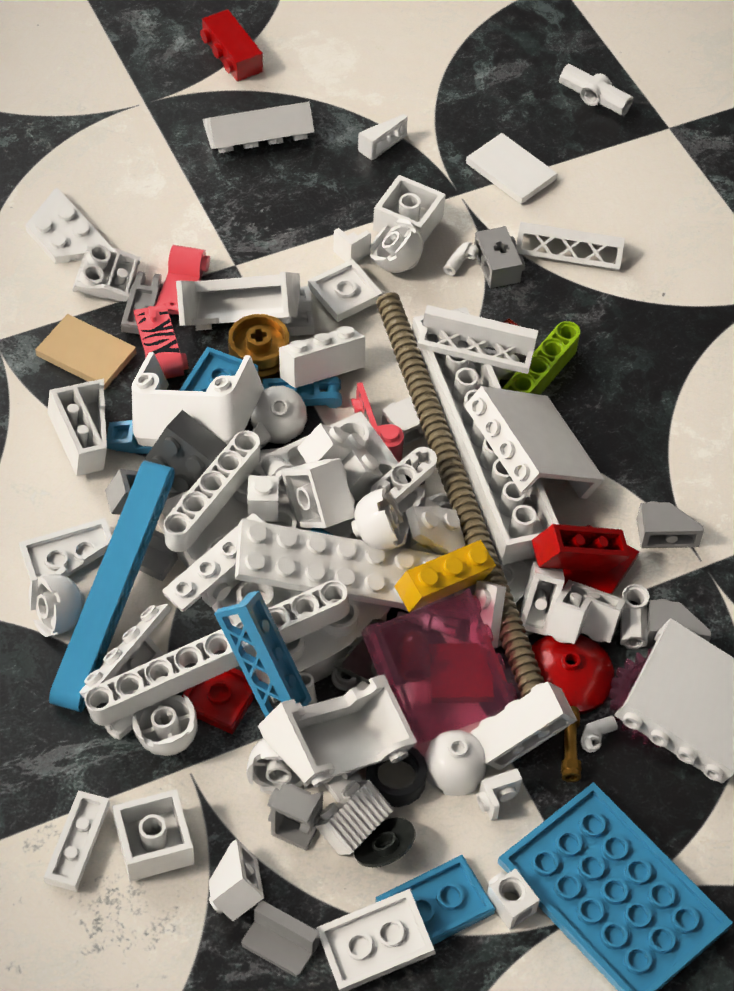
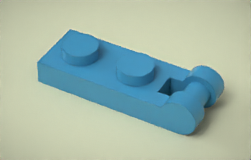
[262,376,343,408]

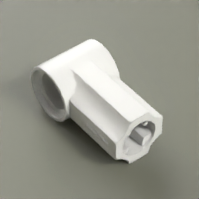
[620,584,650,649]

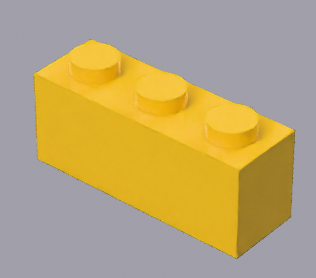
[394,540,496,612]

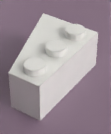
[48,379,107,476]

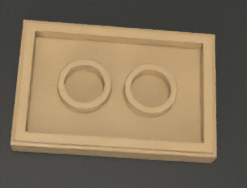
[35,314,137,390]

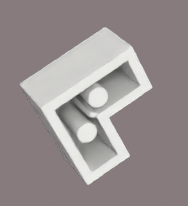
[297,423,383,501]
[545,580,626,644]

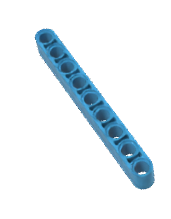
[49,460,175,712]

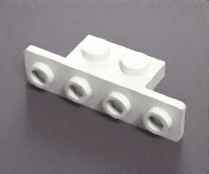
[163,513,264,612]
[79,604,171,698]

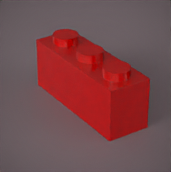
[200,9,263,82]
[531,524,630,572]

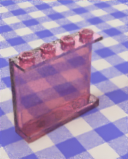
[361,588,517,747]

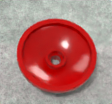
[532,635,614,715]

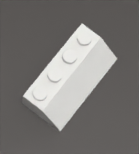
[203,101,314,153]

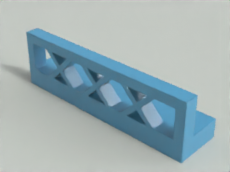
[214,590,312,718]

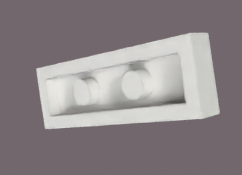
[44,790,110,892]

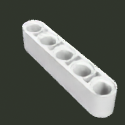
[164,430,260,552]

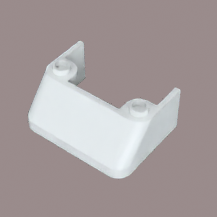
[176,272,300,331]
[132,352,264,447]

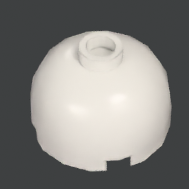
[370,219,424,273]
[251,386,307,444]
[351,487,407,551]
[29,574,85,637]
[132,695,198,756]
[424,730,487,796]
[246,738,309,794]

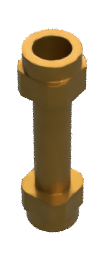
[561,706,582,782]

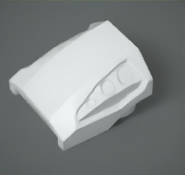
[72,244,141,301]

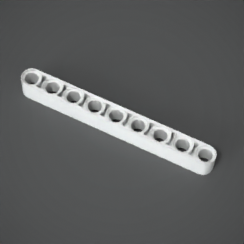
[85,580,350,726]

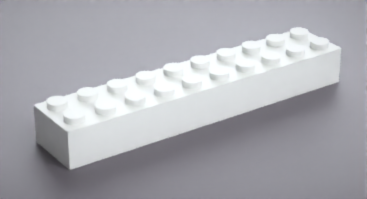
[412,307,559,565]

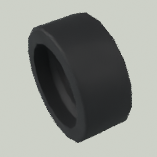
[366,747,427,807]

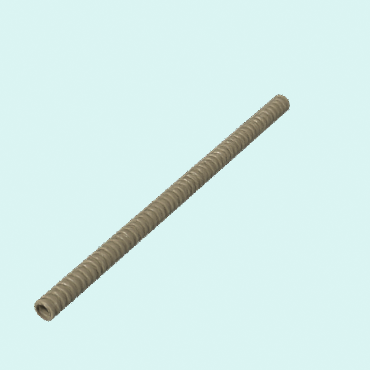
[376,292,545,698]

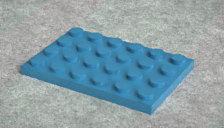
[498,782,733,991]

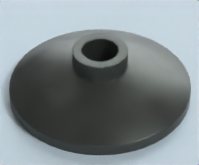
[353,818,416,868]

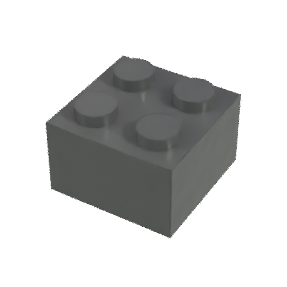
[144,410,227,493]

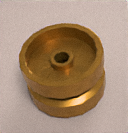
[228,314,289,382]

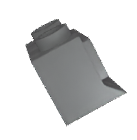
[268,783,323,851]

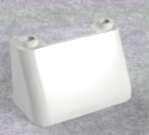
[258,674,417,787]

